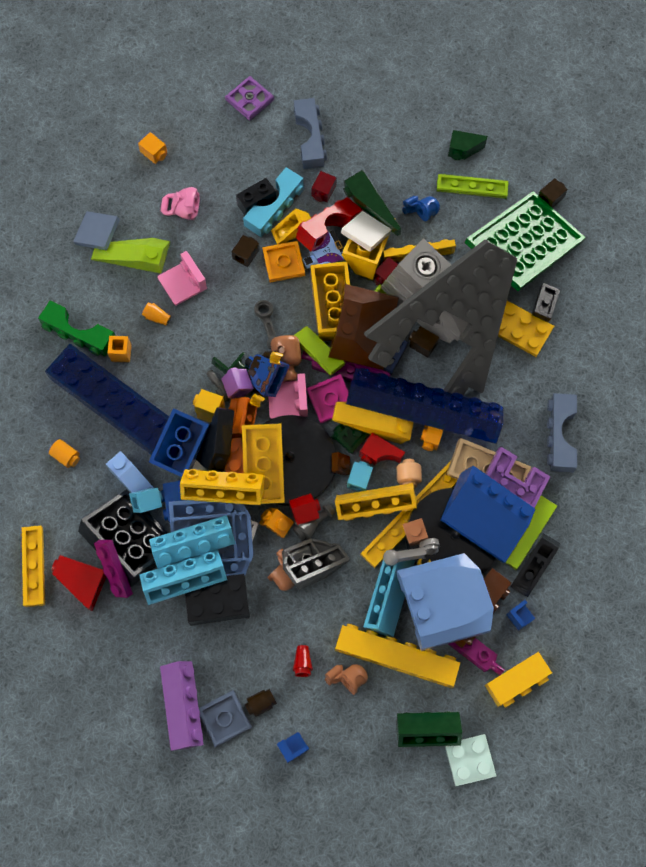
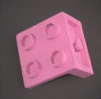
[158,251,207,306]
[268,373,308,419]

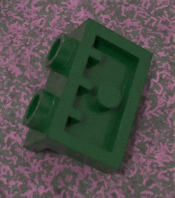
[331,424,369,454]

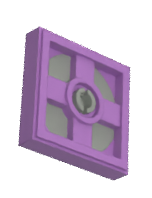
[225,76,274,121]

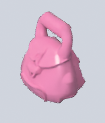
[160,187,200,220]

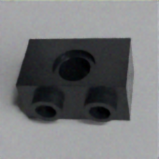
[236,178,276,215]

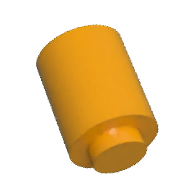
[49,439,80,468]

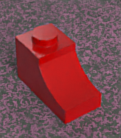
[359,433,405,466]

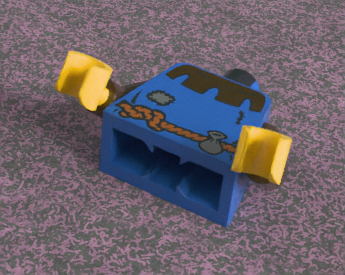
[245,350,290,408]

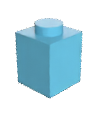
[347,461,373,492]
[129,488,163,513]

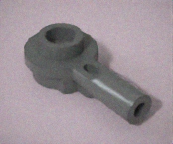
[207,370,229,402]

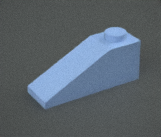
[106,451,154,493]

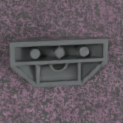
[282,538,350,590]

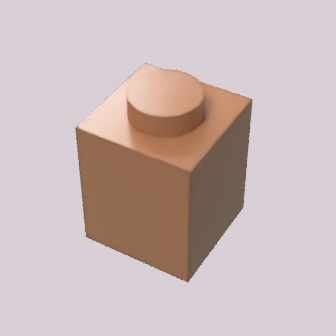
[402,518,429,547]

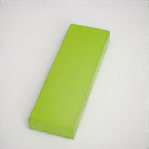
[294,326,345,376]

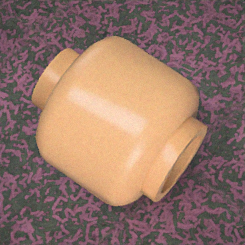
[396,459,422,488]

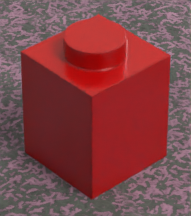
[289,494,321,526]

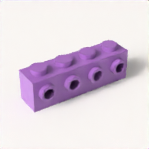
[160,661,204,751]

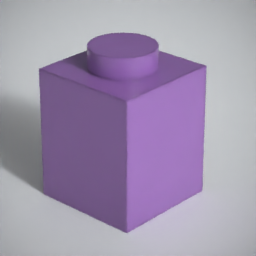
[221,367,254,398]

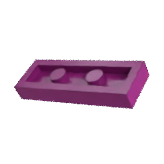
[94,540,133,598]

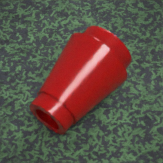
[293,645,313,677]

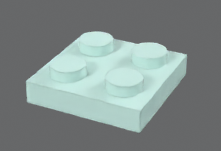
[445,734,496,786]

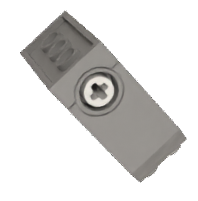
[380,238,469,343]

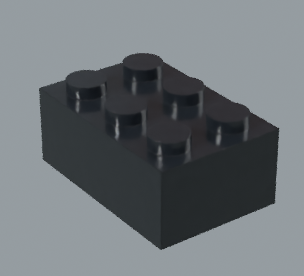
[185,574,250,626]

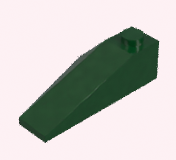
[343,170,401,236]

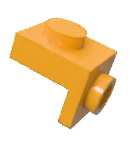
[259,508,294,538]

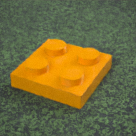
[262,241,305,283]

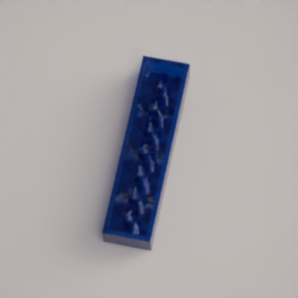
[45,344,169,455]
[346,368,503,444]

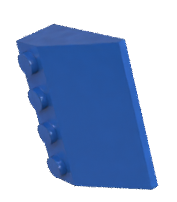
[440,466,535,563]

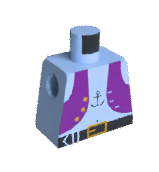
[303,230,348,269]

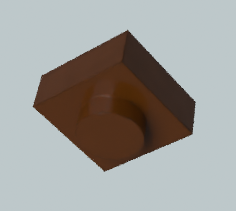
[332,452,350,475]

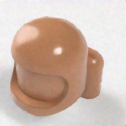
[267,549,294,591]
[325,664,368,695]

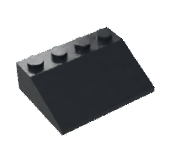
[78,489,168,587]

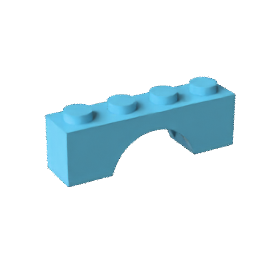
[243,167,304,237]

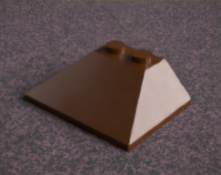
[328,284,399,370]

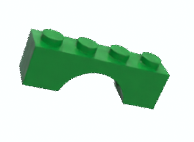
[38,300,115,356]

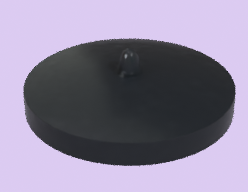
[263,415,336,506]
[405,488,496,574]

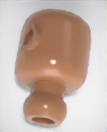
[270,335,302,382]

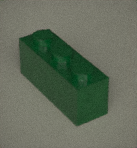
[396,711,462,747]

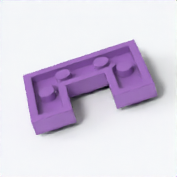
[485,447,550,508]

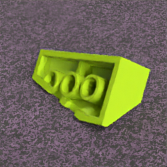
[91,238,170,274]

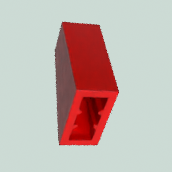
[52,555,107,611]

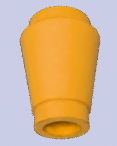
[142,302,171,326]

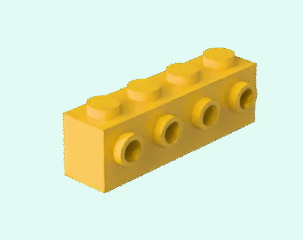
[180,469,264,505]
[335,483,417,521]

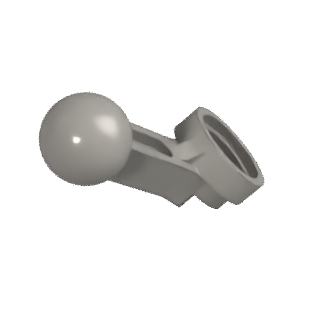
[383,538,440,566]

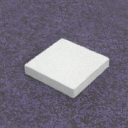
[341,211,392,252]

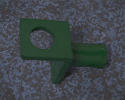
[211,352,249,374]

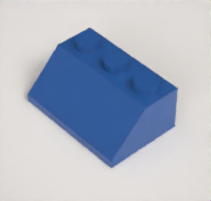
[149,408,210,477]

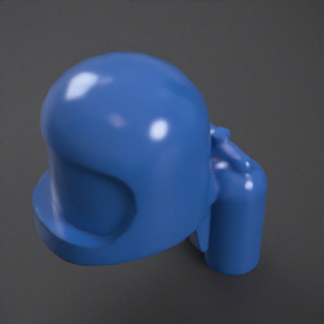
[402,196,440,221]

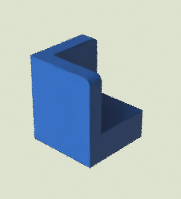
[506,600,535,631]
[277,732,309,763]

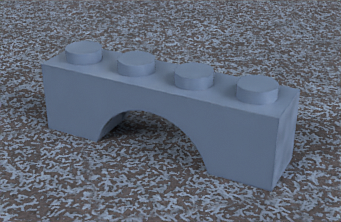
[293,98,327,169]
[547,393,577,473]

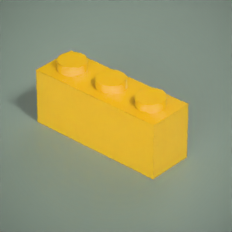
[484,652,552,708]

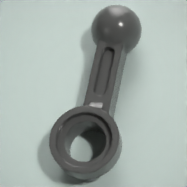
[254,300,277,350]

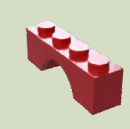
[296,197,363,252]

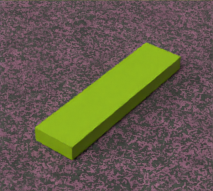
[436,174,508,199]
[505,496,557,570]

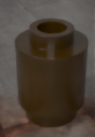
[245,689,277,717]

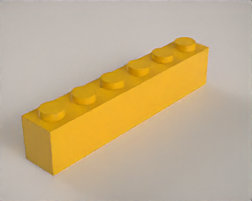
[335,624,460,688]

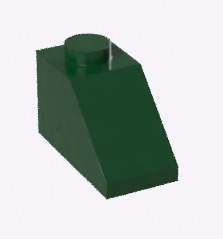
[448,130,488,160]

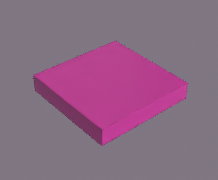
[306,374,353,423]

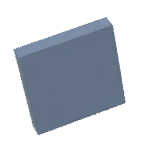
[73,211,120,250]
[199,690,252,747]

